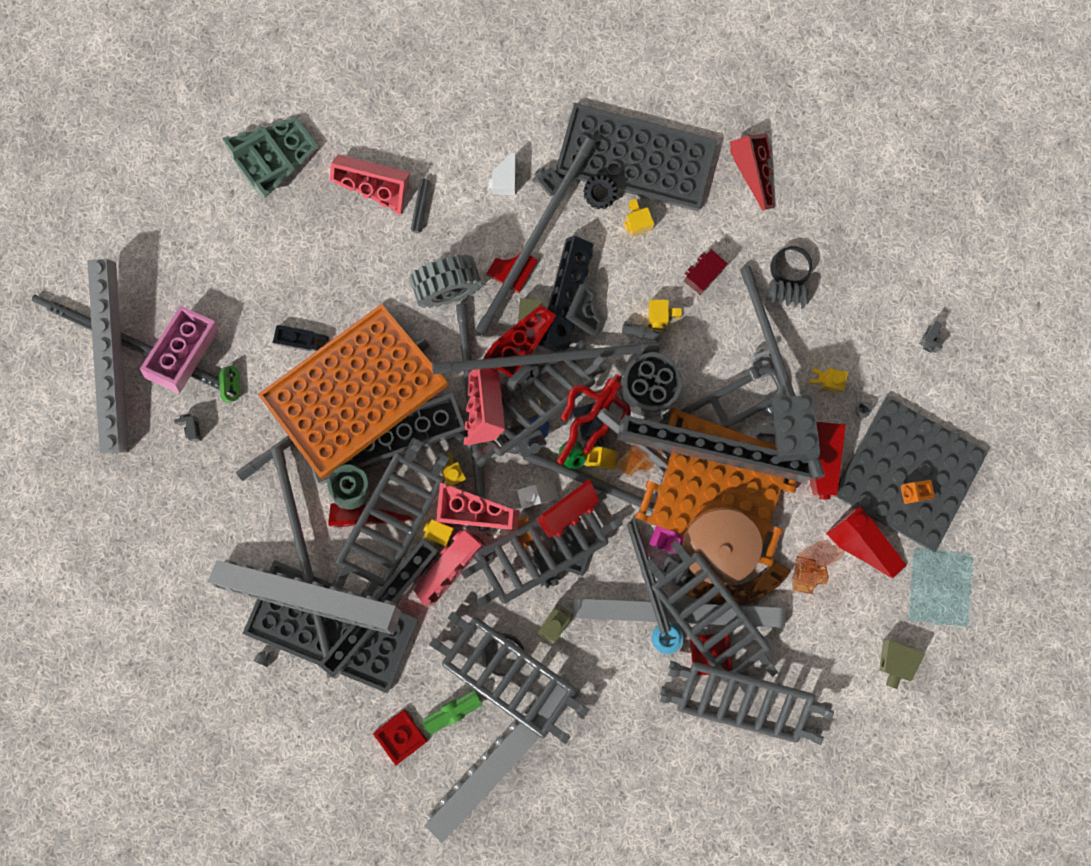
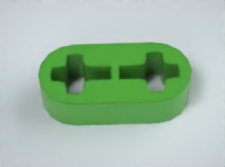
[219,366,240,403]

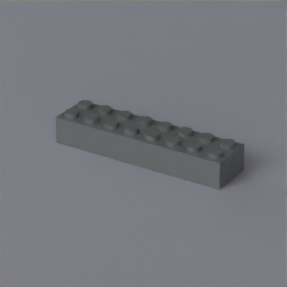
[314,393,467,484]

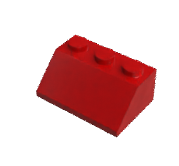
[536,480,599,538]

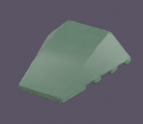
[222,117,318,198]

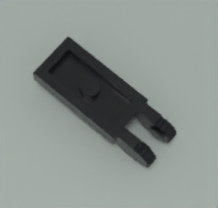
[272,325,329,351]

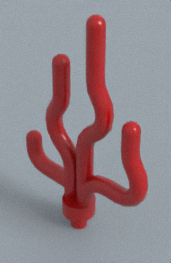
[557,374,631,465]

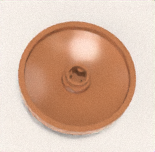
[682,507,762,585]

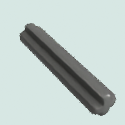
[410,179,431,233]

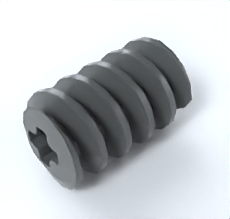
[766,279,809,309]

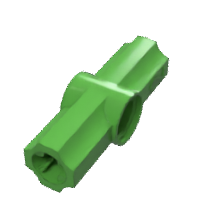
[423,690,483,735]

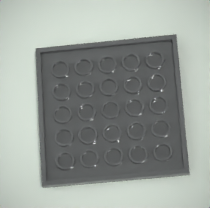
[834,396,988,552]

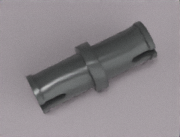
[622,321,661,341]

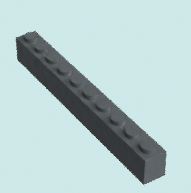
[617,415,813,483]

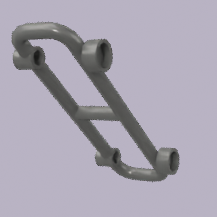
[658,366,784,455]

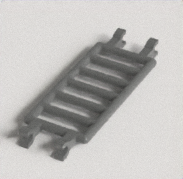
[455,340,608,467]
[332,438,449,598]
[461,491,623,607]
[645,540,778,693]
[429,612,589,744]
[660,661,834,745]

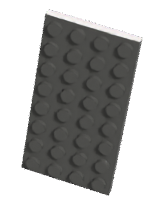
[555,103,717,211]
[242,560,419,693]

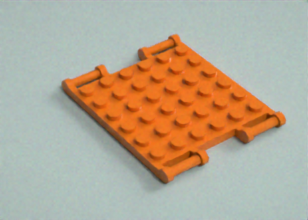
[635,408,797,567]

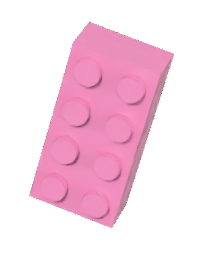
[140,306,218,394]

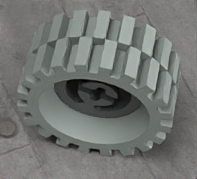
[409,254,482,308]

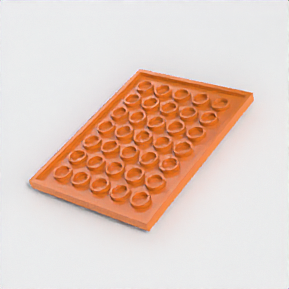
[257,304,449,480]

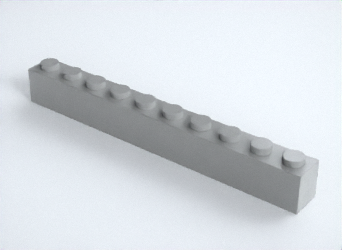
[87,258,129,454]
[208,559,401,635]
[425,675,580,843]

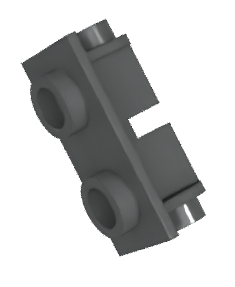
[530,550,559,589]

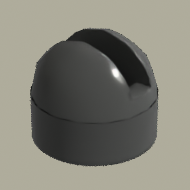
[855,401,872,418]
[254,651,271,668]

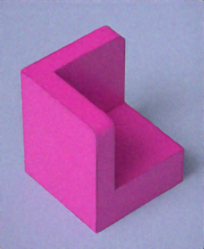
[650,526,684,554]

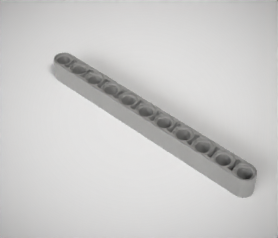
[572,598,785,628]

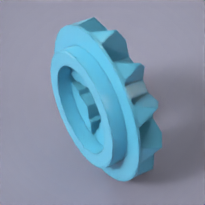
[651,623,683,654]

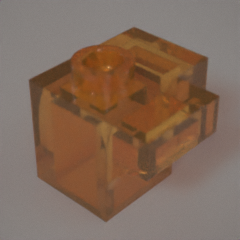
[615,445,654,478]
[791,556,829,594]

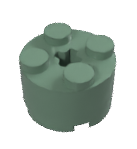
[327,465,370,509]

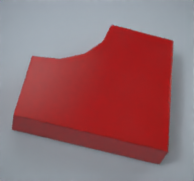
[486,252,538,293]

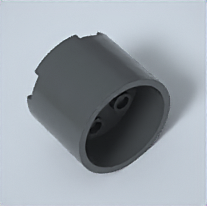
[620,352,682,417]

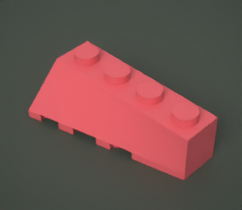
[330,154,410,215]
[464,368,505,445]
[436,483,520,530]
[413,530,485,606]

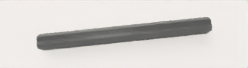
[627,521,671,634]

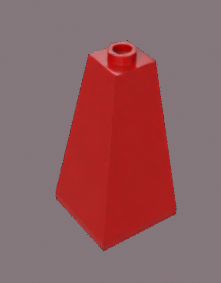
[809,422,846,500]

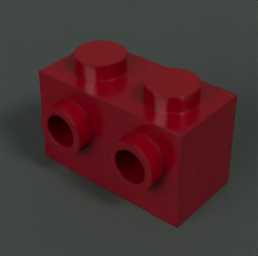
[684,249,728,296]

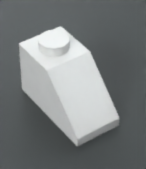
[489,153,516,195]
[517,480,559,510]

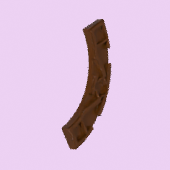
[687,560,791,605]

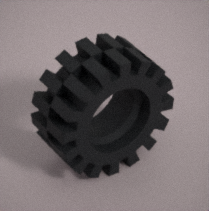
[583,173,618,210]

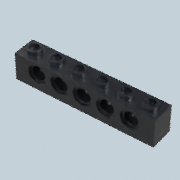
[538,236,594,352]

